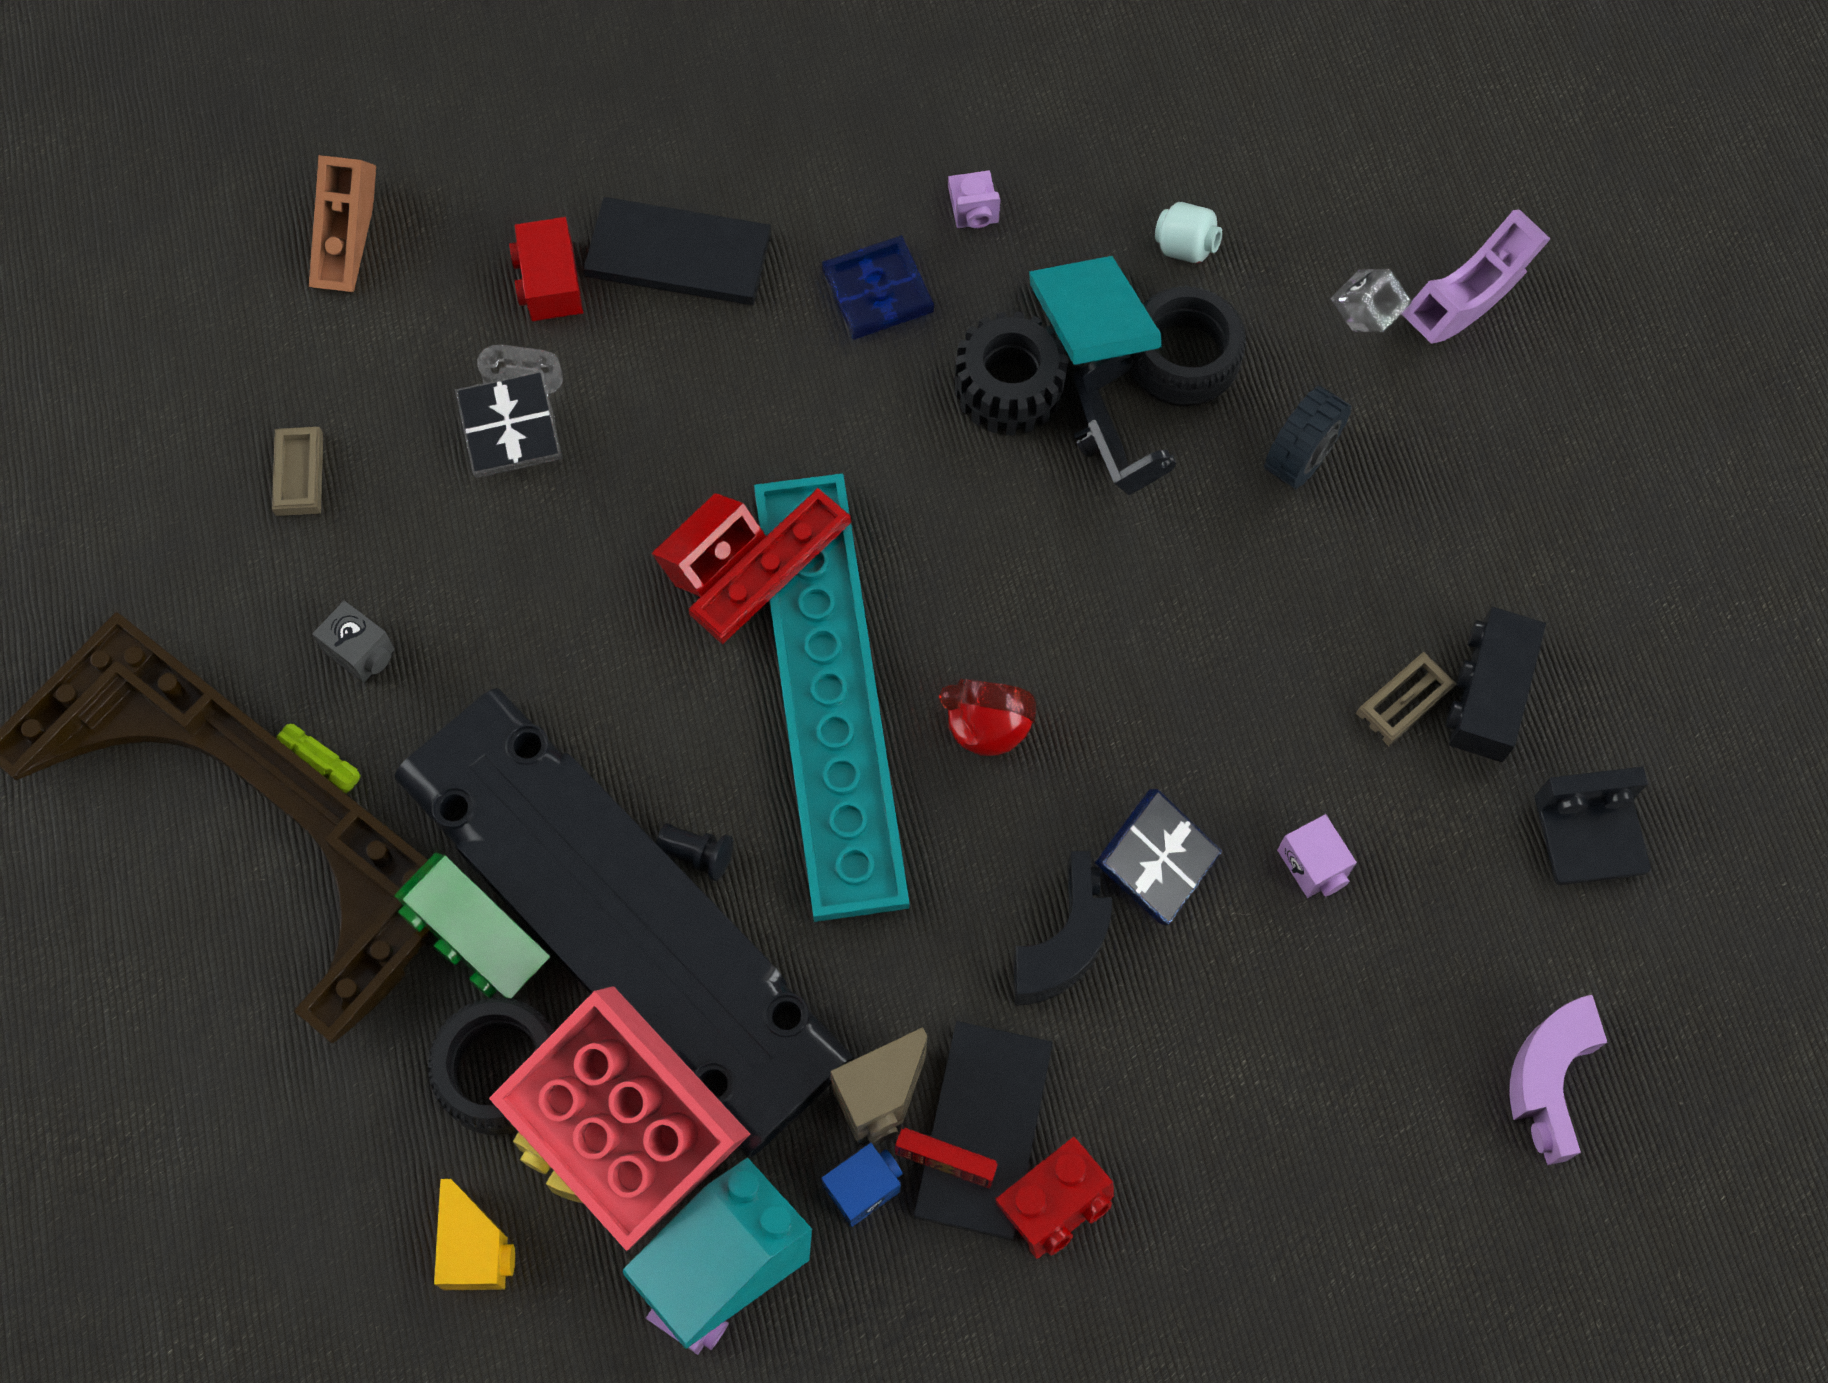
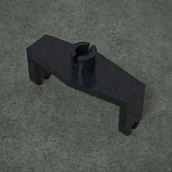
[1073,354,1176,495]

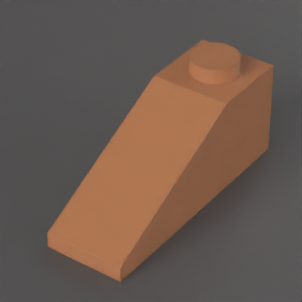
[309,155,376,292]

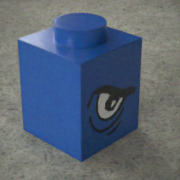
[821,1142,903,1227]

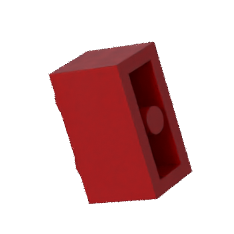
[509,217,583,321]
[651,493,766,597]

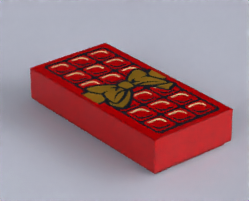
[895,1128,998,1189]

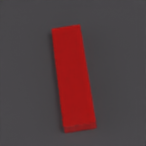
[689,488,851,645]

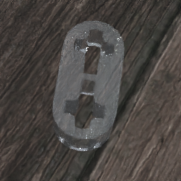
[477,345,563,395]

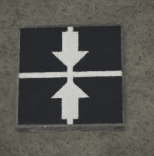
[455,370,563,478]

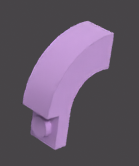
[1509,995,1607,1165]

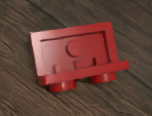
[995,1136,1114,1259]

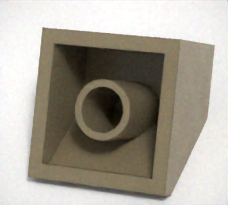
[831,1027,927,1145]

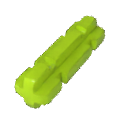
[276,723,361,793]

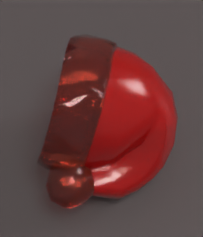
[939,678,1036,756]

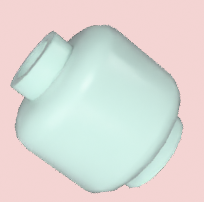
[1155,202,1222,263]

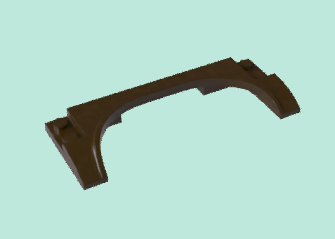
[0,611,433,1044]

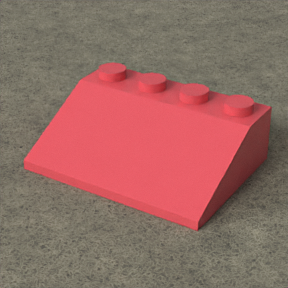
[489,986,750,1251]

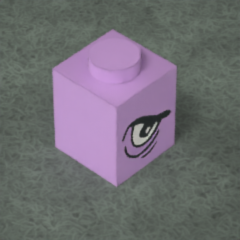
[1277,814,1357,898]

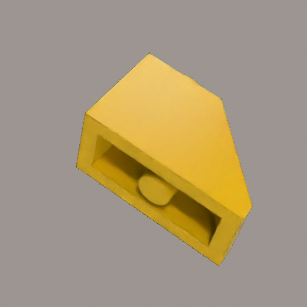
[434,1179,515,1290]

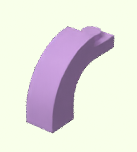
[1401,210,1550,344]

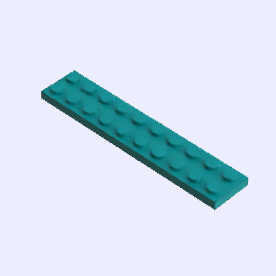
[754,473,910,922]

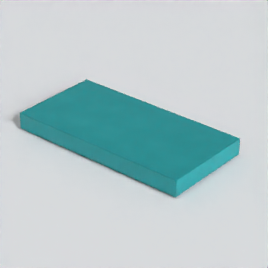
[1029,256,1161,365]

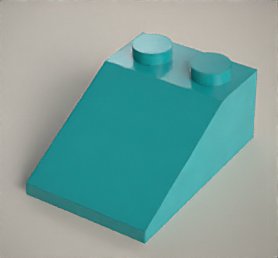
[623,1157,812,1349]

